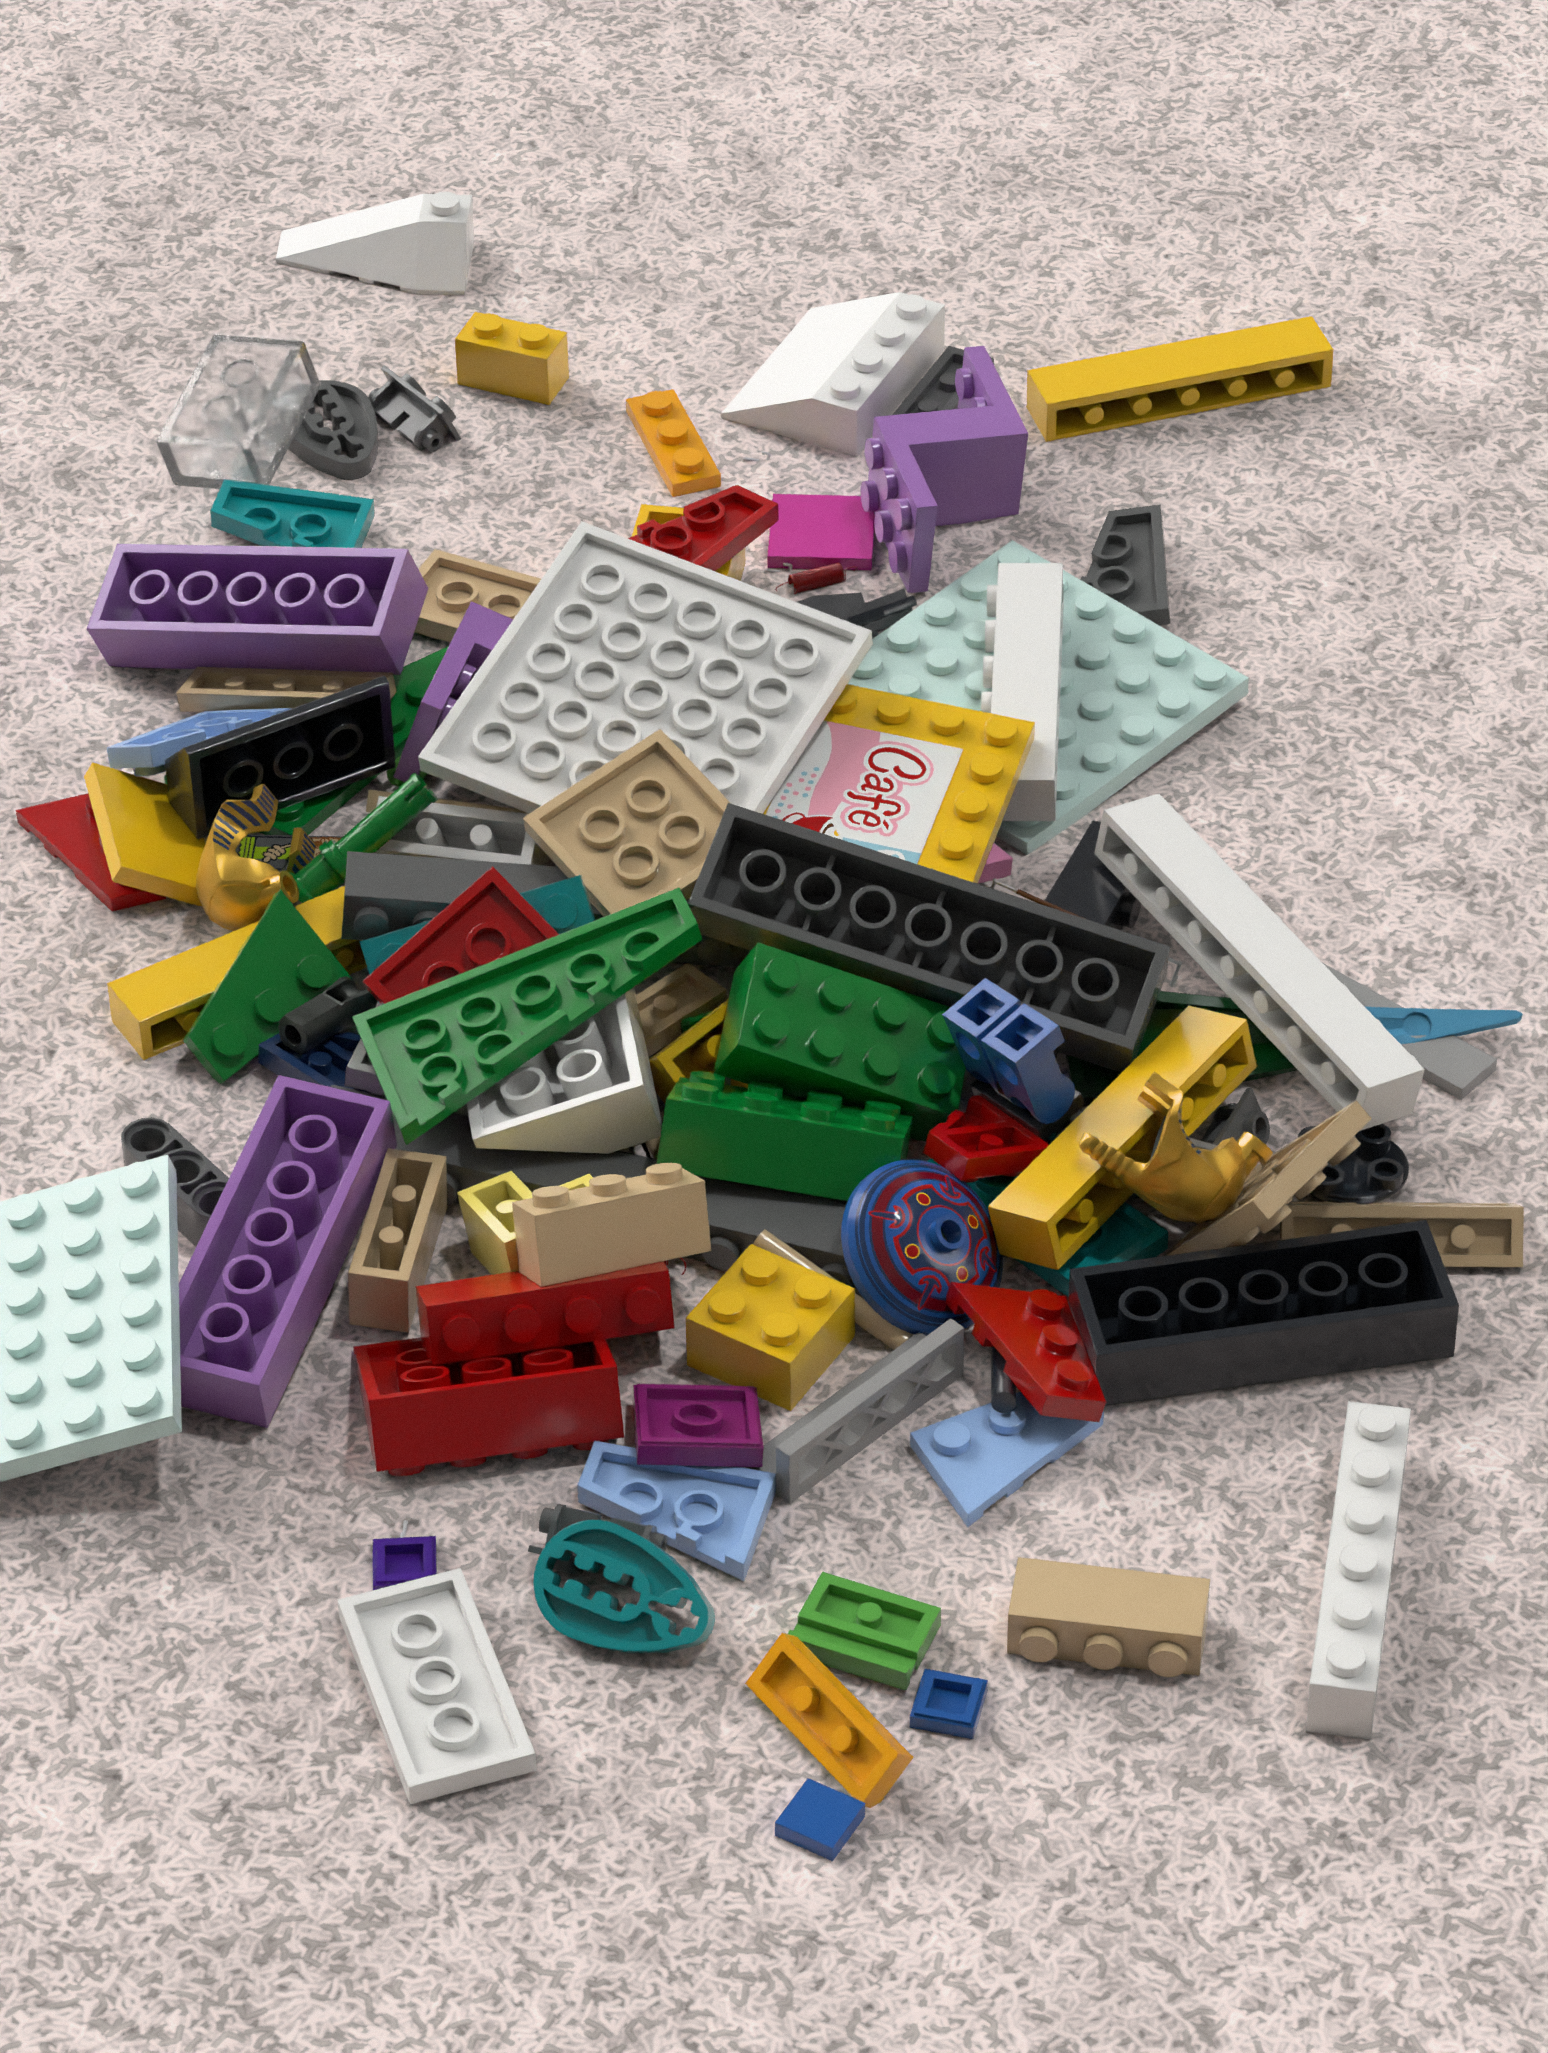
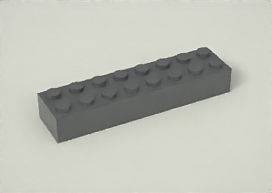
[688,803,1170,1073]

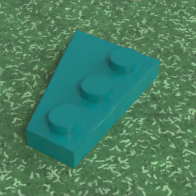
[210,479,375,548]

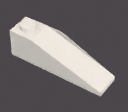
[276,192,474,295]

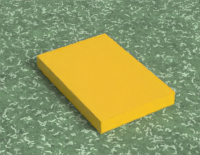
[84,762,205,906]

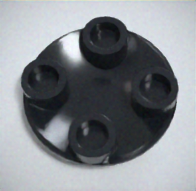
[1298,1123,1409,1204]

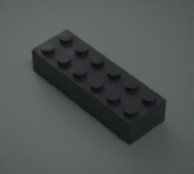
[1068,1220,1459,1406]

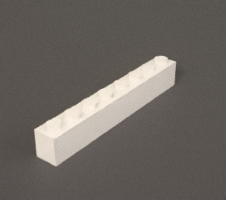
[1094,794,1425,1131]

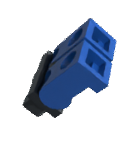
[942,978,1085,1145]

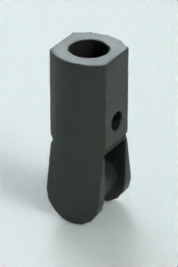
[278,976,378,1055]

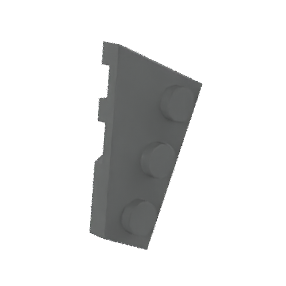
[1080,504,1171,625]

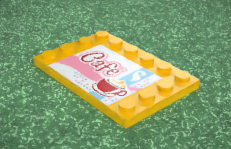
[763,684,1035,884]

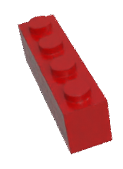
[415,1261,675,1365]

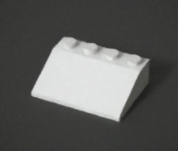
[721,292,945,457]
[467,987,662,1154]

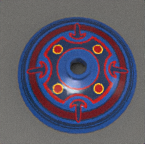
[841,1160,1003,1336]

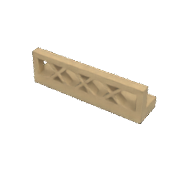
[1280,1201,1524,1267]

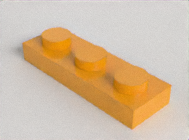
[626,389,721,497]
[745,1633,914,1808]

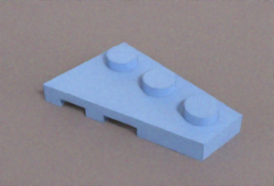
[107,708,292,776]
[910,1392,1104,1527]
[577,1441,776,1581]

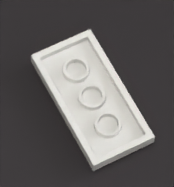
[338,1568,536,1804]

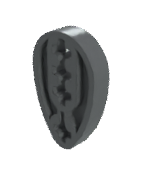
[275,380,378,480]

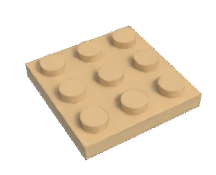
[523,729,730,917]
[1163,1100,1372,1256]

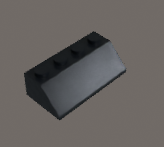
[164,676,396,839]

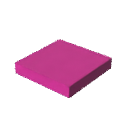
[767,494,875,571]

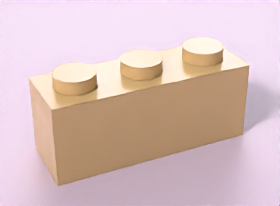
[348,1148,447,1333]
[512,1163,711,1287]
[1007,1557,1210,1677]

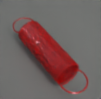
[775,562,858,594]

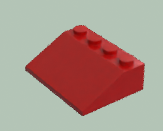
[353,1337,624,1476]

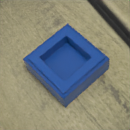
[910,1669,988,1739]
[775,1778,865,1861]

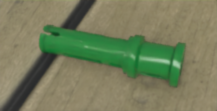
[289,772,438,903]

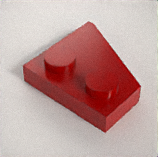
[923,1095,1049,1183]

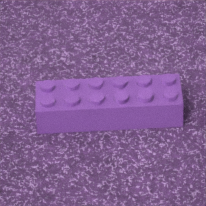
[86,544,428,675]
[179,1075,397,1428]

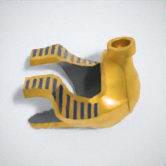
[196,784,316,931]
[1079,1071,1273,1224]

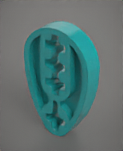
[533,1520,715,1653]

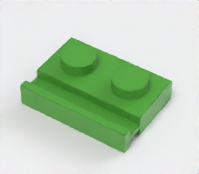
[788,1572,941,1690]

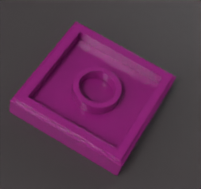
[632,1384,764,1467]

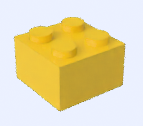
[685,1244,855,1411]

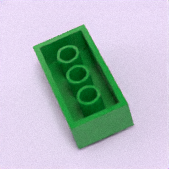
[714,942,966,1141]
[657,1071,913,1201]

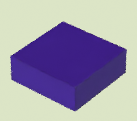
[373,1536,437,1590]

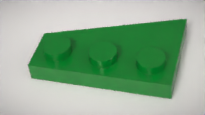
[183,889,352,1084]

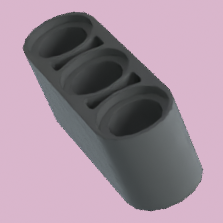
[121,1117,229,1247]

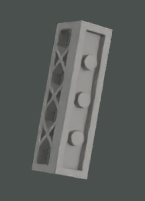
[746,1318,964,1504]

